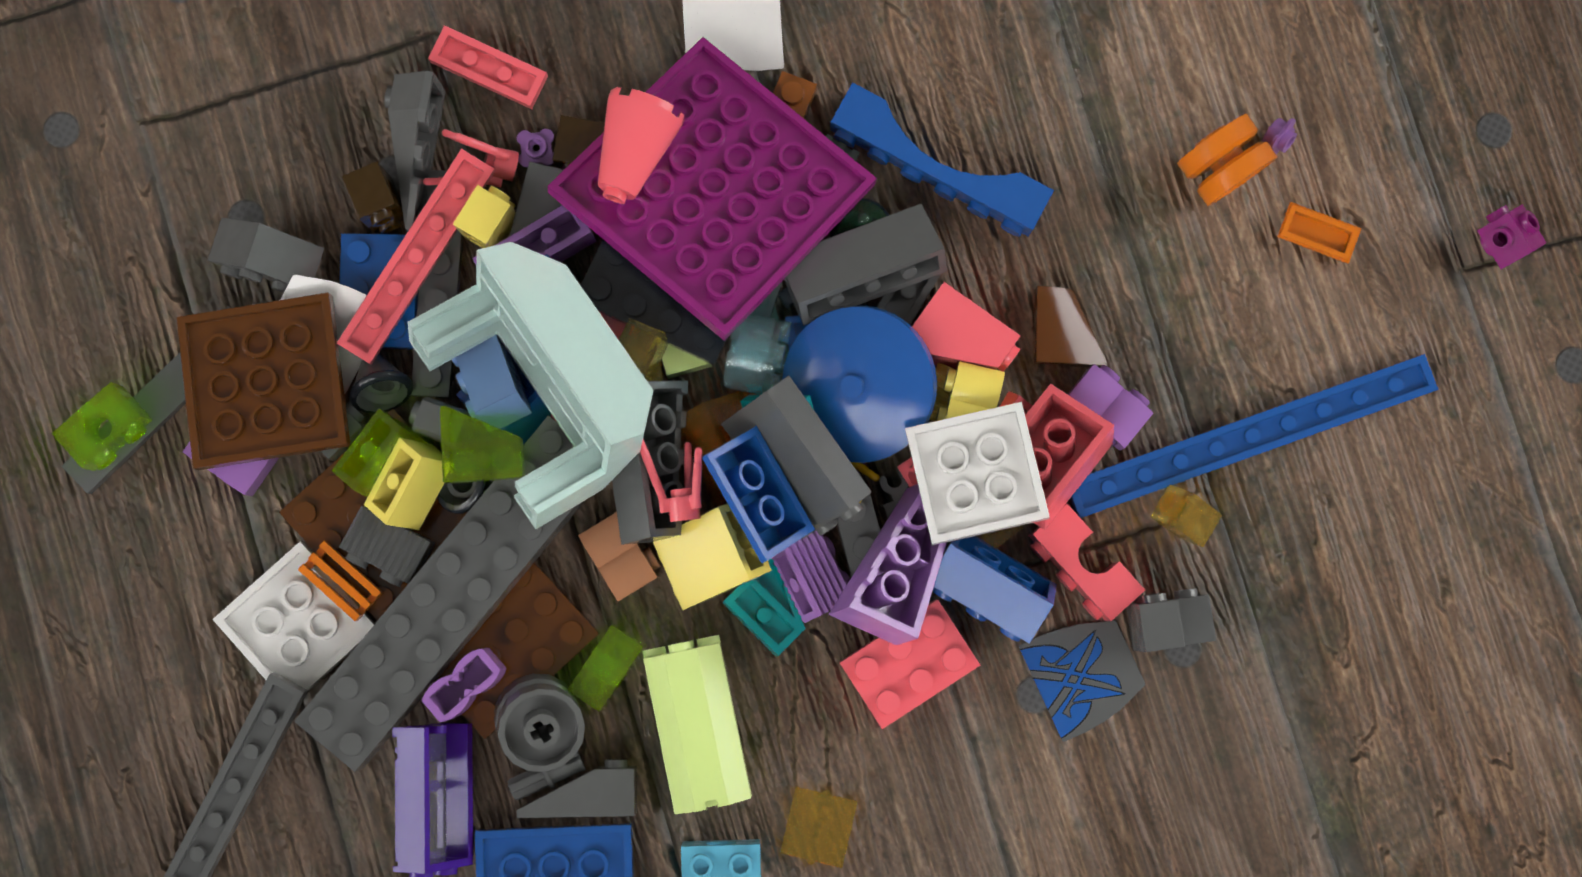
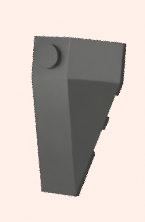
[384,71,446,232]

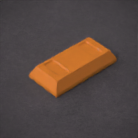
[1277,202,1362,264]

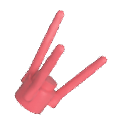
[423,129,519,188]
[640,439,703,522]

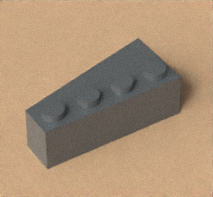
[612,381,688,545]

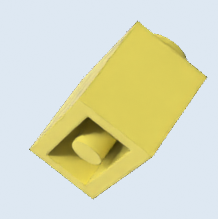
[453,185,516,248]
[364,437,455,530]

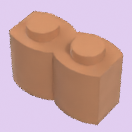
[578,512,661,602]

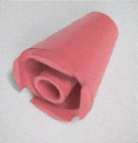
[598,87,684,204]

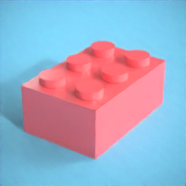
[1025,384,1114,530]
[839,599,981,729]

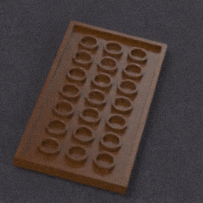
[279,409,600,739]

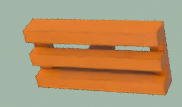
[298,541,384,621]

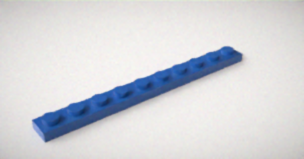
[1070,354,1439,518]

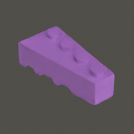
[829,484,947,645]

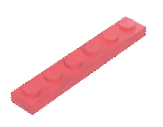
[337,148,495,365]

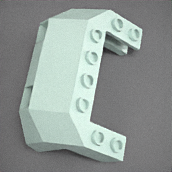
[408,242,653,529]

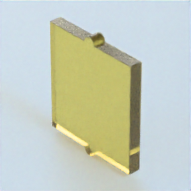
[780,786,858,868]

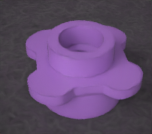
[1262,118,1297,154]
[517,129,554,168]

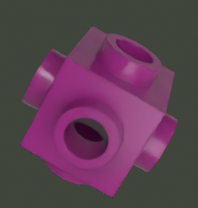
[1477,204,1547,269]

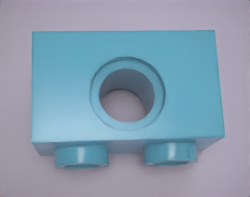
[681,839,761,877]

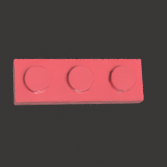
[428,25,548,109]

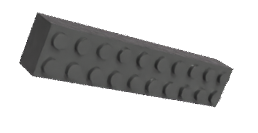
[294,415,585,772]

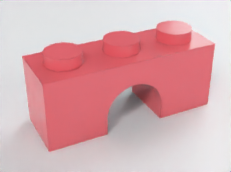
[1028,503,1145,621]

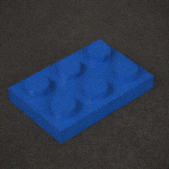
[340,234,418,350]

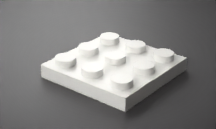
[905,402,1050,546]
[213,541,375,691]

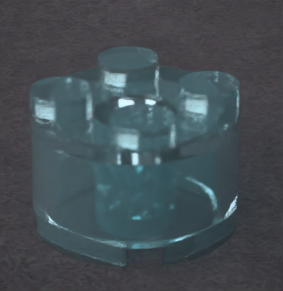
[723,314,792,395]

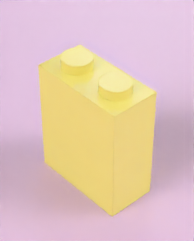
[653,504,772,610]

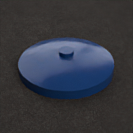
[782,306,937,463]

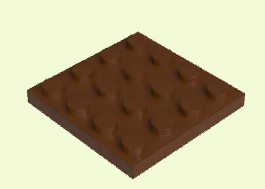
[177,292,351,471]

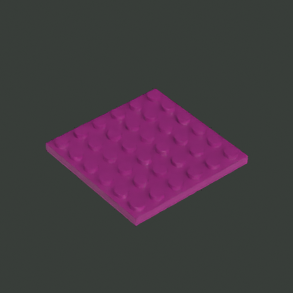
[548,37,877,341]

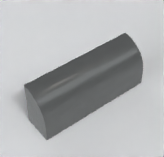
[784,204,947,326]

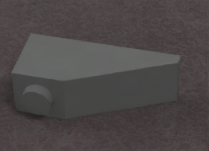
[517,759,637,818]

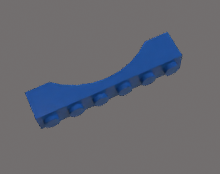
[830,82,1054,237]

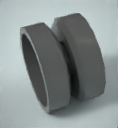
[494,673,585,772]

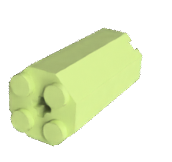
[642,635,752,814]

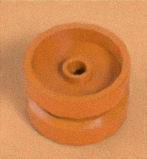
[1177,113,1278,206]

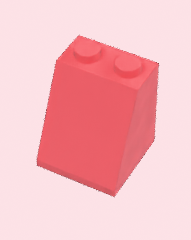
[912,282,1021,372]

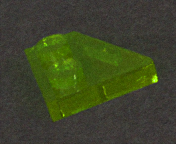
[440,406,525,484]

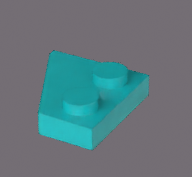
[723,559,805,657]

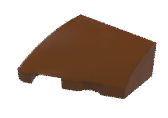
[1033,286,1106,367]

